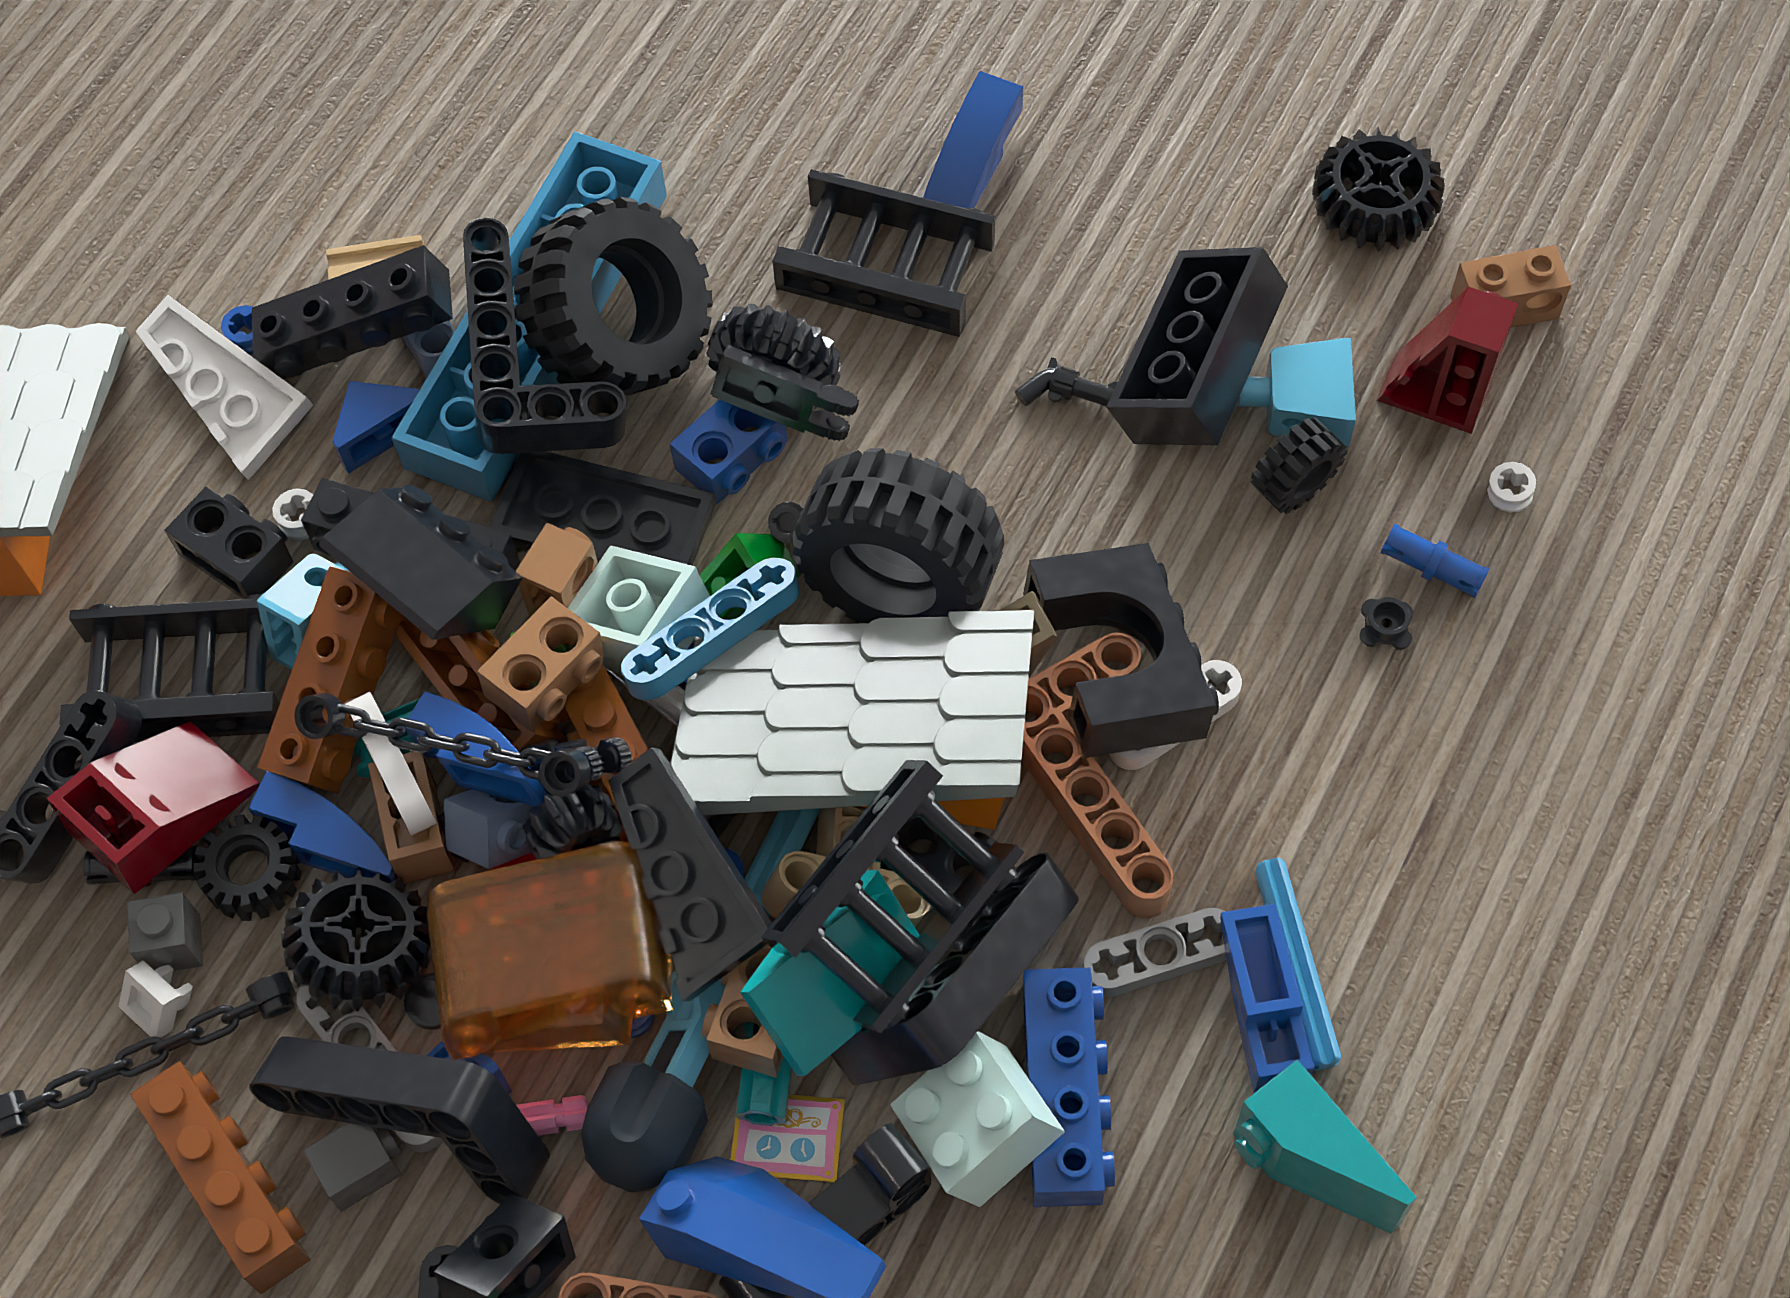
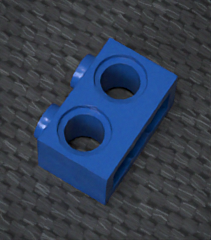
[670,399,787,505]

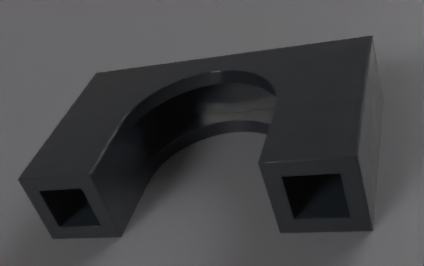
[1023,543,1219,758]

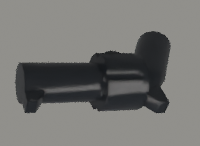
[1015,357,1118,407]

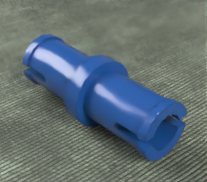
[1380,524,1490,598]

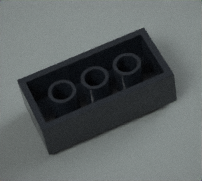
[1106,247,1288,446]

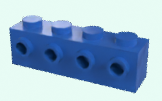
[1022,967,1115,1207]

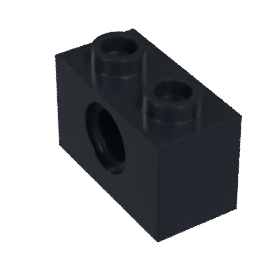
[434,1193,576,1298]

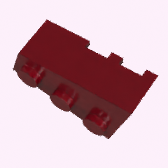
[1376,286,1519,434]

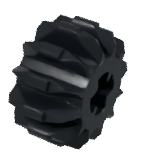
[522,784,623,875]

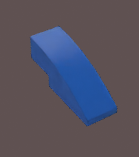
[923,71,1023,208]
[404,691,548,806]
[248,771,398,884]
[1220,903,1314,1093]

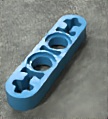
[621,558,800,700]

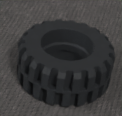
[514,197,713,396]
[791,448,1004,623]

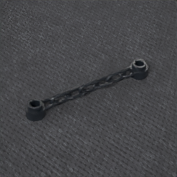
[294,693,591,797]
[0,972,296,1138]

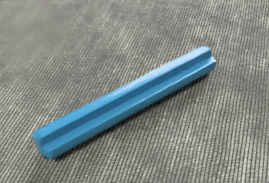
[1255,858,1341,1070]

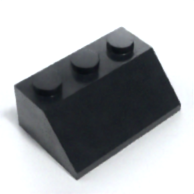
[318,485,523,640]

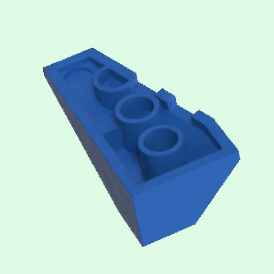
[639,1156,886,1298]

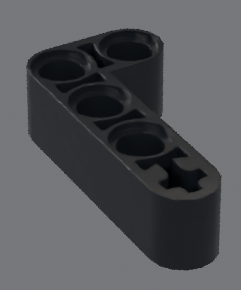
[0,690,142,884]
[719,1123,932,1298]

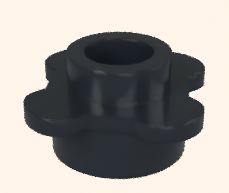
[1359,597,1414,650]

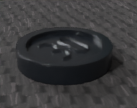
[404,973,461,1030]

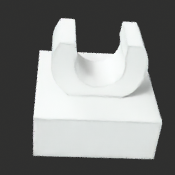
[118,961,193,1037]

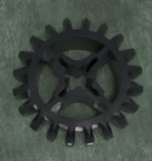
[1312,127,1445,252]
[706,304,842,411]
[281,867,434,1013]

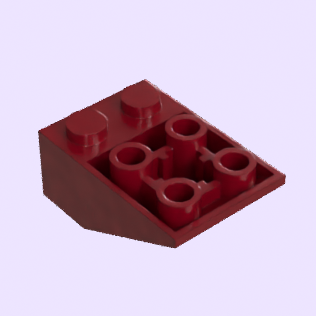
[47,721,260,895]

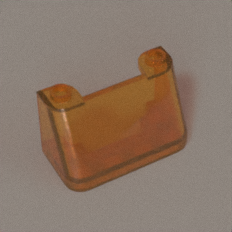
[427,841,673,1060]

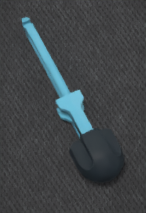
[581,808,821,1192]

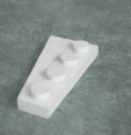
[136,295,313,480]

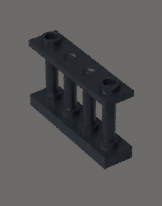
[772,169,995,337]
[59,594,280,743]
[761,760,1025,1034]

